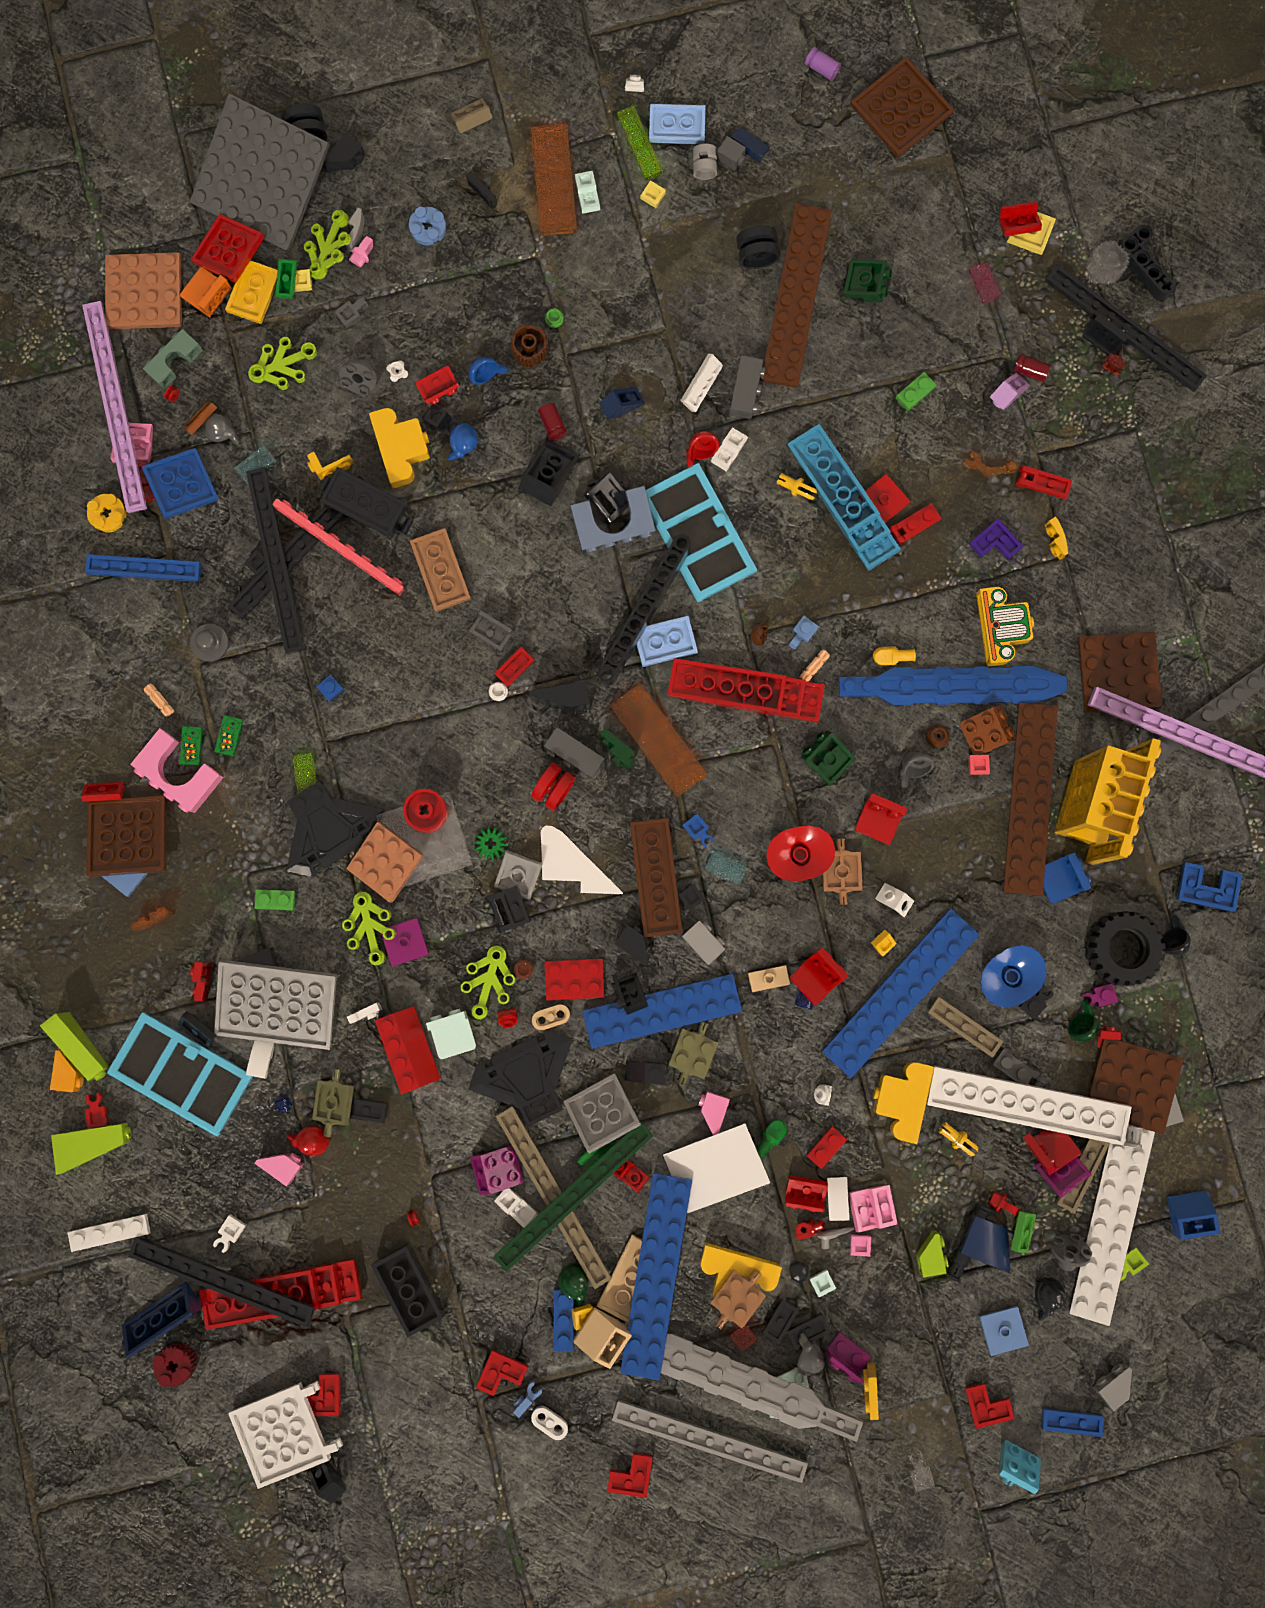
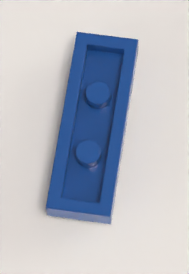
[554,1289,574,1351]
[1041,1408,1104,1437]

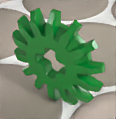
[473,827,508,861]

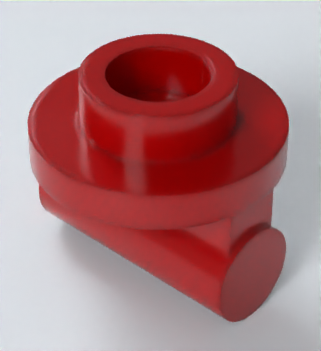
[497,1008,518,1028]

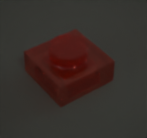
[1102,353,1127,376]
[729,1324,758,1352]

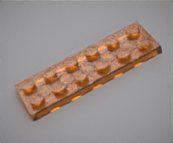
[530,124,577,236]
[610,684,708,798]

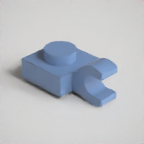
[789,616,819,650]
[513,1380,543,1418]

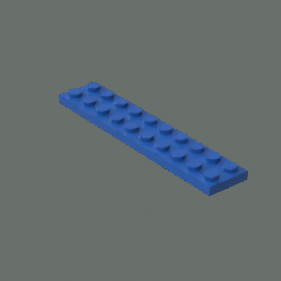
[821,909,980,1078]
[620,1173,692,1381]

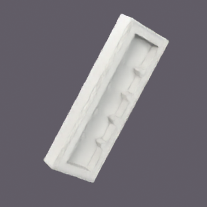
[680,354,723,412]

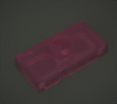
[969,262,1001,304]

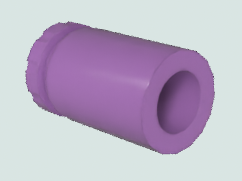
[805,47,841,81]

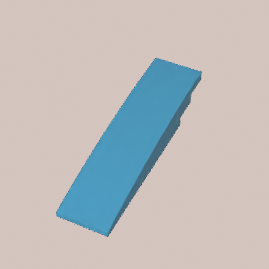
[787,424,901,571]

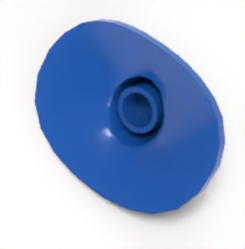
[980,945,1046,1007]

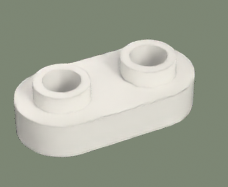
[531,1406,568,1440]

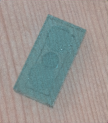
[234,445,277,484]
[705,852,748,885]

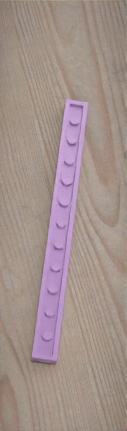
[82,301,147,513]
[1088,687,1265,778]

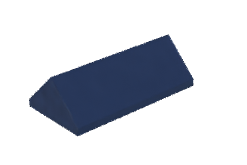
[122,1282,203,1358]

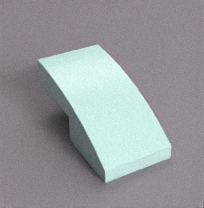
[575,171,600,214]

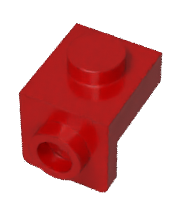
[1097,1026,1121,1048]

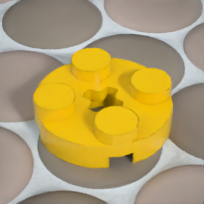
[87,494,127,533]

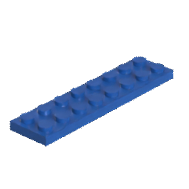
[583,974,742,1049]

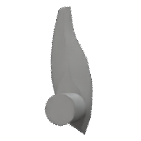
[817,1227,854,1249]

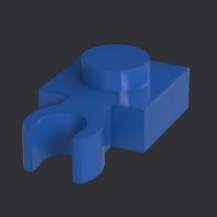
[682,814,714,848]

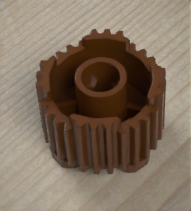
[510,324,549,369]

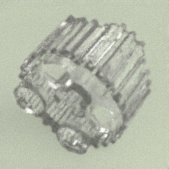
[1086,240,1130,285]

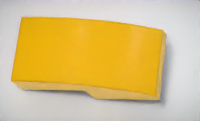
[1045,516,1068,560]

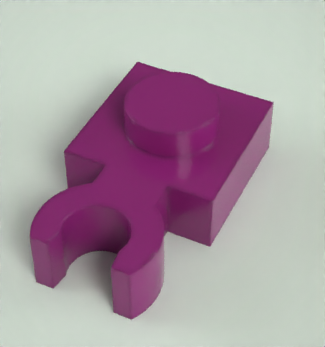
[1080,983,1118,1007]

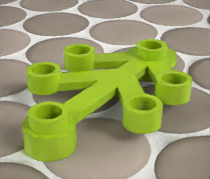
[304,210,351,279]
[248,337,317,390]
[342,892,396,965]
[461,946,515,1019]

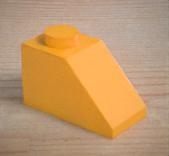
[50,1050,84,1092]

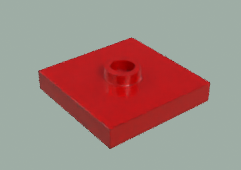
[858,474,911,524]

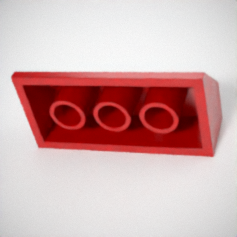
[375,1006,441,1095]

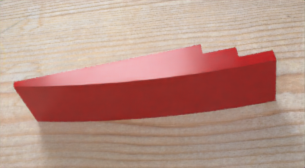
[667,658,825,723]
[199,1258,363,1330]

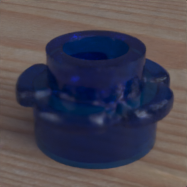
[274,1097,293,1113]

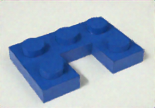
[1176,862,1243,912]

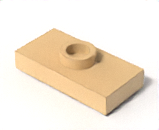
[748,965,790,992]

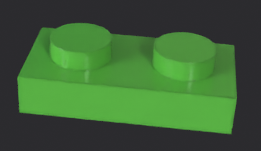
[896,372,937,411]
[254,890,296,911]
[1011,1211,1036,1253]

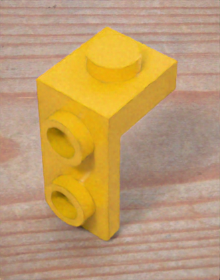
[307,452,354,480]

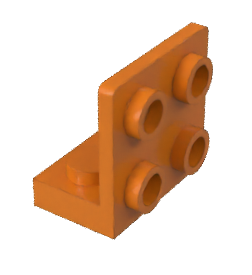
[180,267,232,317]

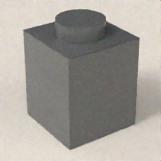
[717,136,746,171]

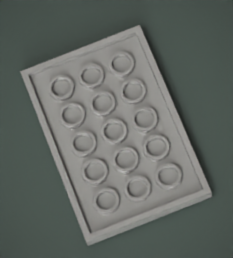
[214,960,337,1050]

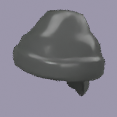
[203,414,240,445]
[900,751,935,788]
[797,1333,825,1376]

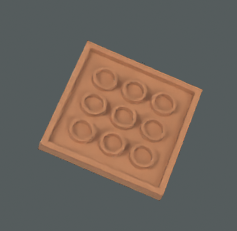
[105,253,182,329]

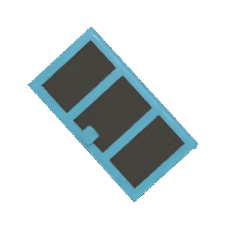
[645,463,757,602]
[107,1012,253,1137]

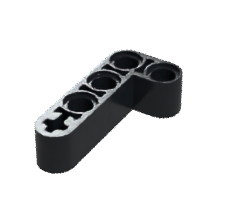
[1117,224,1175,301]

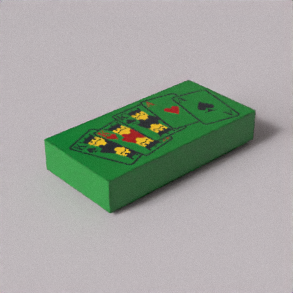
[214,715,244,757]
[180,726,203,766]

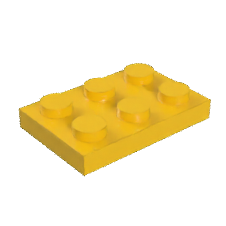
[225,261,278,324]
[863,1362,879,1420]

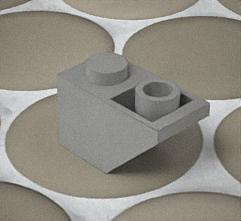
[1093,1362,1132,1411]

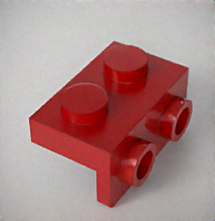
[999,201,1042,237]
[415,365,460,405]
[785,1175,828,1212]

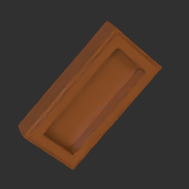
[183,401,217,435]

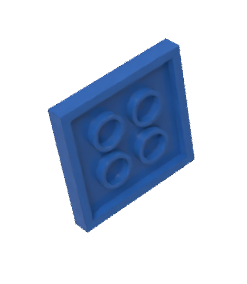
[141,448,218,520]

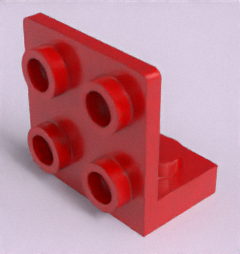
[855,793,908,845]
[1023,1129,1081,1176]

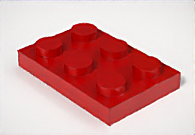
[545,959,604,1000]

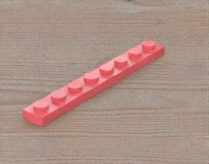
[272,499,404,596]

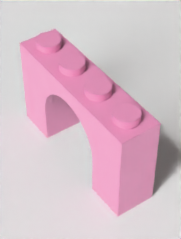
[131,729,224,813]

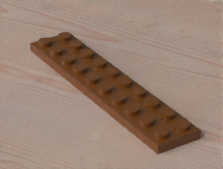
[761,203,832,388]
[1003,703,1058,896]

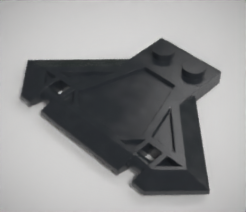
[286,781,384,877]
[468,1030,573,1127]

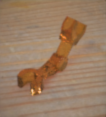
[963,451,1017,478]

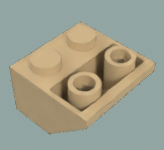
[573,1308,632,1369]

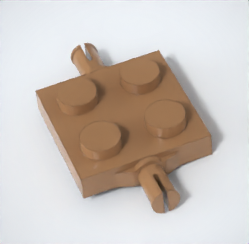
[822,839,862,905]
[710,1269,766,1329]

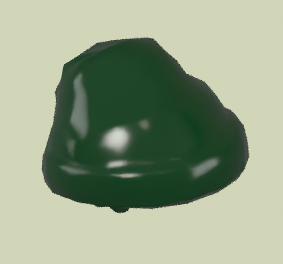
[1067,1000,1099,1042]
[558,1264,589,1307]

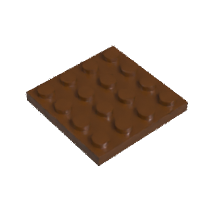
[850,57,954,159]
[1077,632,1162,713]
[86,795,167,877]
[1088,1039,1184,1134]

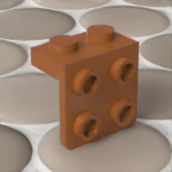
[960,706,1015,755]

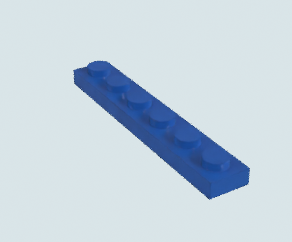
[85,554,202,582]

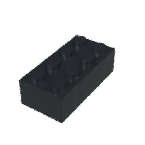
[371,1242,446,1338]

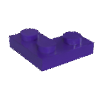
[969,518,1023,560]

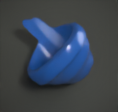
[469,356,509,385]
[448,423,478,461]

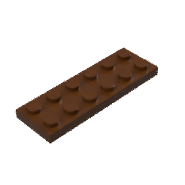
[630,818,683,938]

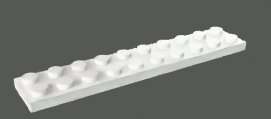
[927,1066,1132,1146]
[1069,1125,1155,1326]

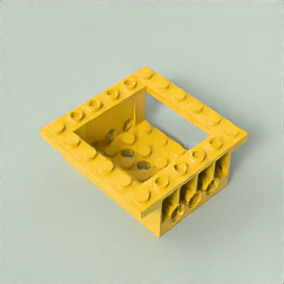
[1054,738,1161,865]

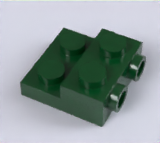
[843,259,892,302]
[600,727,635,769]
[800,731,856,786]

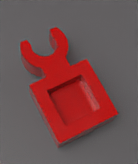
[85,1093,109,1129]

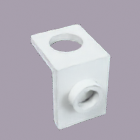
[875,883,914,917]

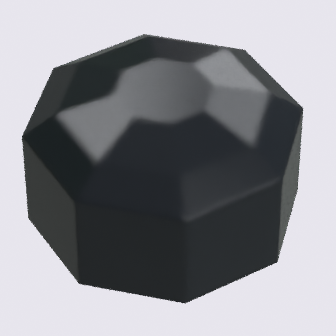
[789,1261,809,1283]

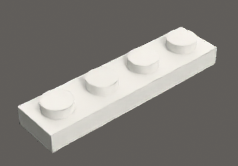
[67,1213,151,1252]

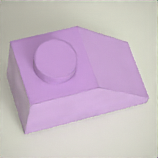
[990,373,1030,410]

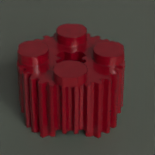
[152,1341,198,1387]

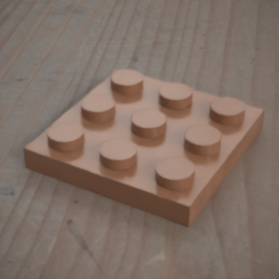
[346,822,424,903]

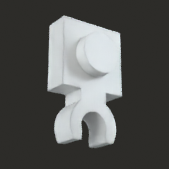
[347,1003,382,1024]
[213,1214,246,1253]

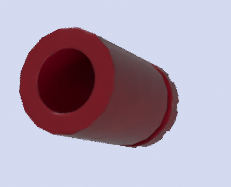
[1013,353,1051,383]
[538,403,567,441]

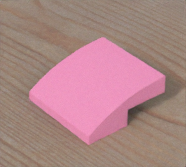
[111,423,153,464]
[848,1185,897,1232]

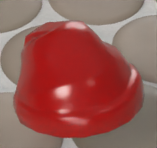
[686,431,719,467]
[287,1126,329,1157]

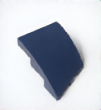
[959,1215,1010,1272]

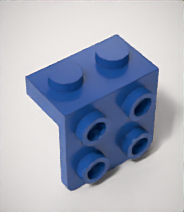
[1043,852,1091,904]

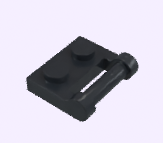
[584,473,628,524]
[485,885,531,933]

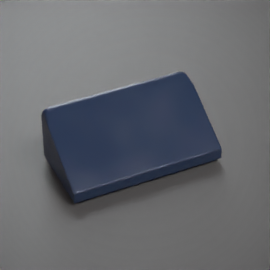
[730,127,770,163]

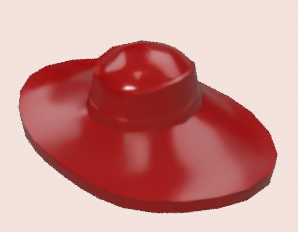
[766,826,835,882]

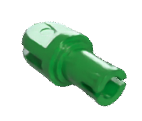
[756,1119,787,1160]

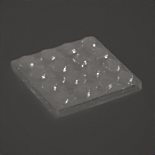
[376,792,473,887]

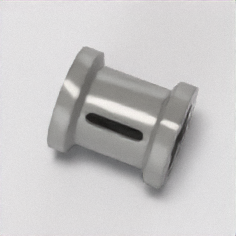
[1124,1126,1144,1148]

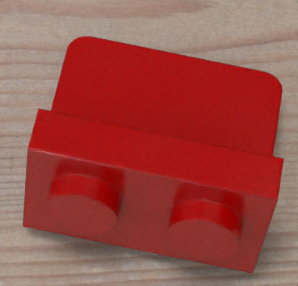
[790,948,848,1005]

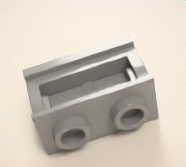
[682,921,725,965]

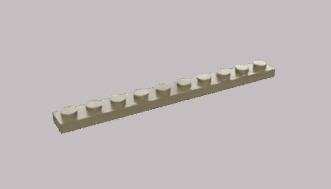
[495,1106,612,1289]

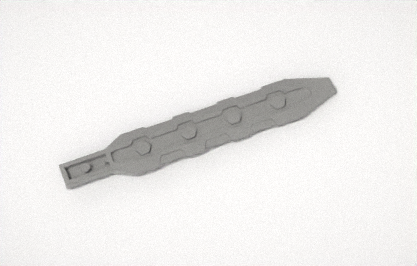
[661,1334,864,1442]

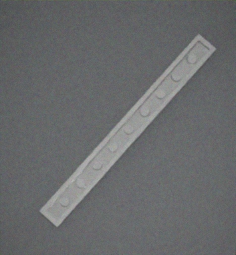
[612,1399,808,1483]

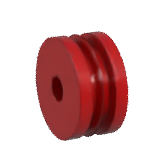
[164,385,180,402]
[407,1209,420,1227]

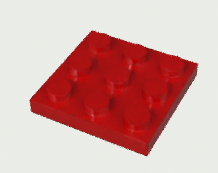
[190,214,265,283]

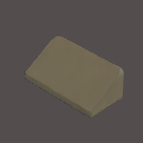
[450,98,492,133]

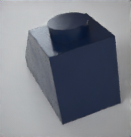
[599,387,645,419]

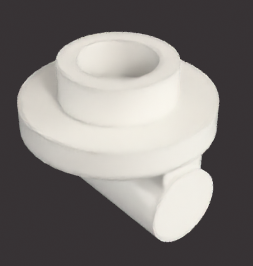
[625,75,644,92]
[814,1085,832,1106]

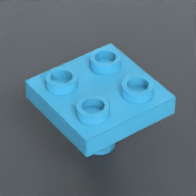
[999,1439,1041,1494]

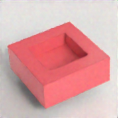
[968,755,990,775]

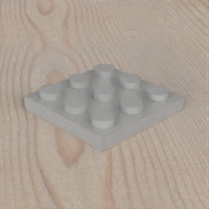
[563,1073,641,1154]

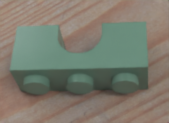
[143,329,203,390]

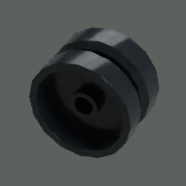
[281,103,327,141]
[736,225,780,269]

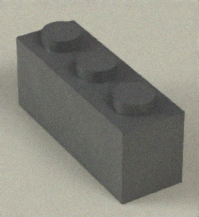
[729,355,766,419]
[544,727,605,780]

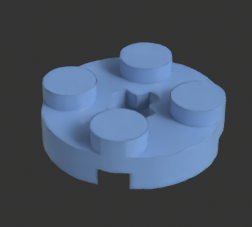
[409,207,446,245]

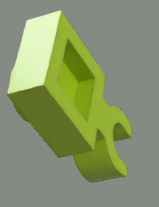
[1120,1247,1149,1281]

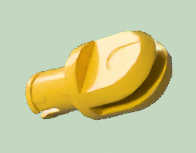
[777,473,817,500]
[873,646,916,665]
[938,1122,978,1157]

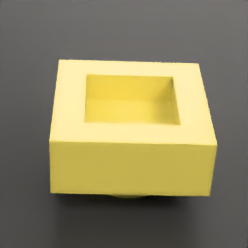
[640,181,666,208]
[295,269,312,292]

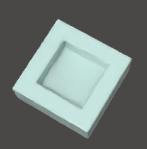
[809,1269,836,1297]

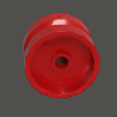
[531,762,576,812]
[403,789,448,833]

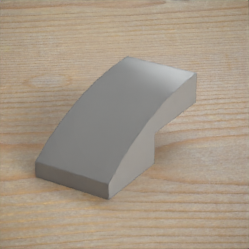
[346,208,364,252]

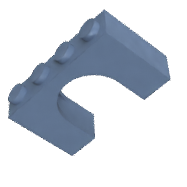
[570,486,656,553]

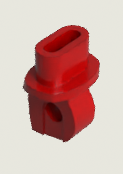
[988,1191,1020,1216]
[795,1219,825,1240]

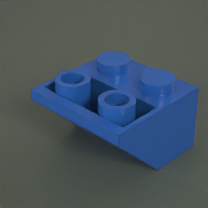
[1166,1190,1221,1240]

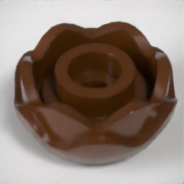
[751,623,768,646]
[926,724,950,748]

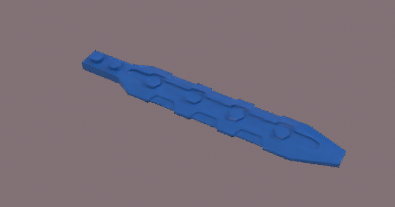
[838,666,1067,705]

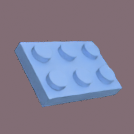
[649,104,705,144]
[633,616,698,667]

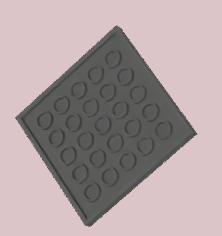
[190,94,330,252]

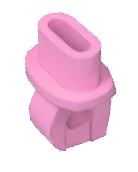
[349,236,373,268]

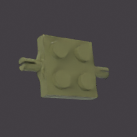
[668,1022,718,1086]
[312,1069,354,1137]

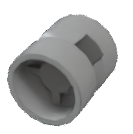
[693,144,717,180]

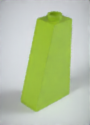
[40,1012,110,1081]
[51,1122,131,1175]

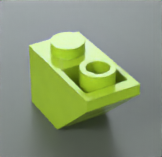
[916,1230,948,1278]

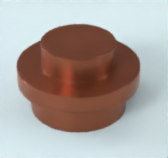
[514,960,533,979]

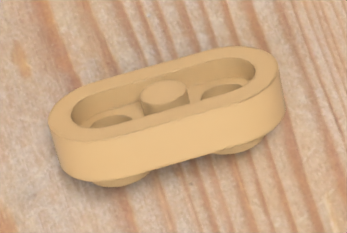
[532,1004,570,1030]

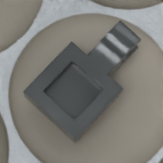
[334,297,369,328]

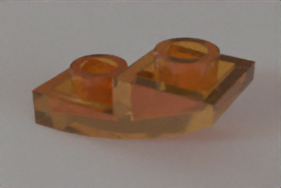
[131,907,174,931]

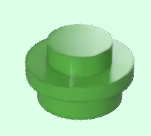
[545,309,564,328]

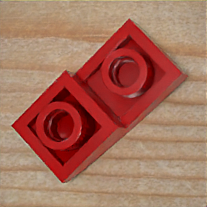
[613,1159,651,1193]

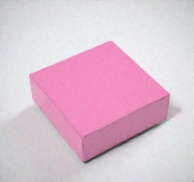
[850,1234,871,1256]

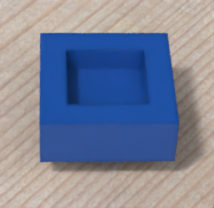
[316,674,344,702]

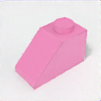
[698,1091,730,1136]
[255,1153,304,1186]

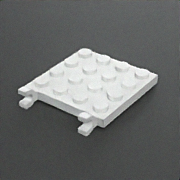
[228,1381,343,1489]

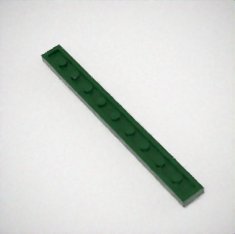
[493,1121,654,1272]

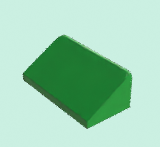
[275,259,297,300]
[577,1140,615,1169]

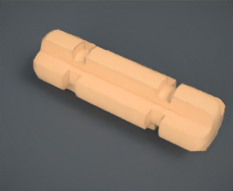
[800,650,830,682]
[144,683,174,717]

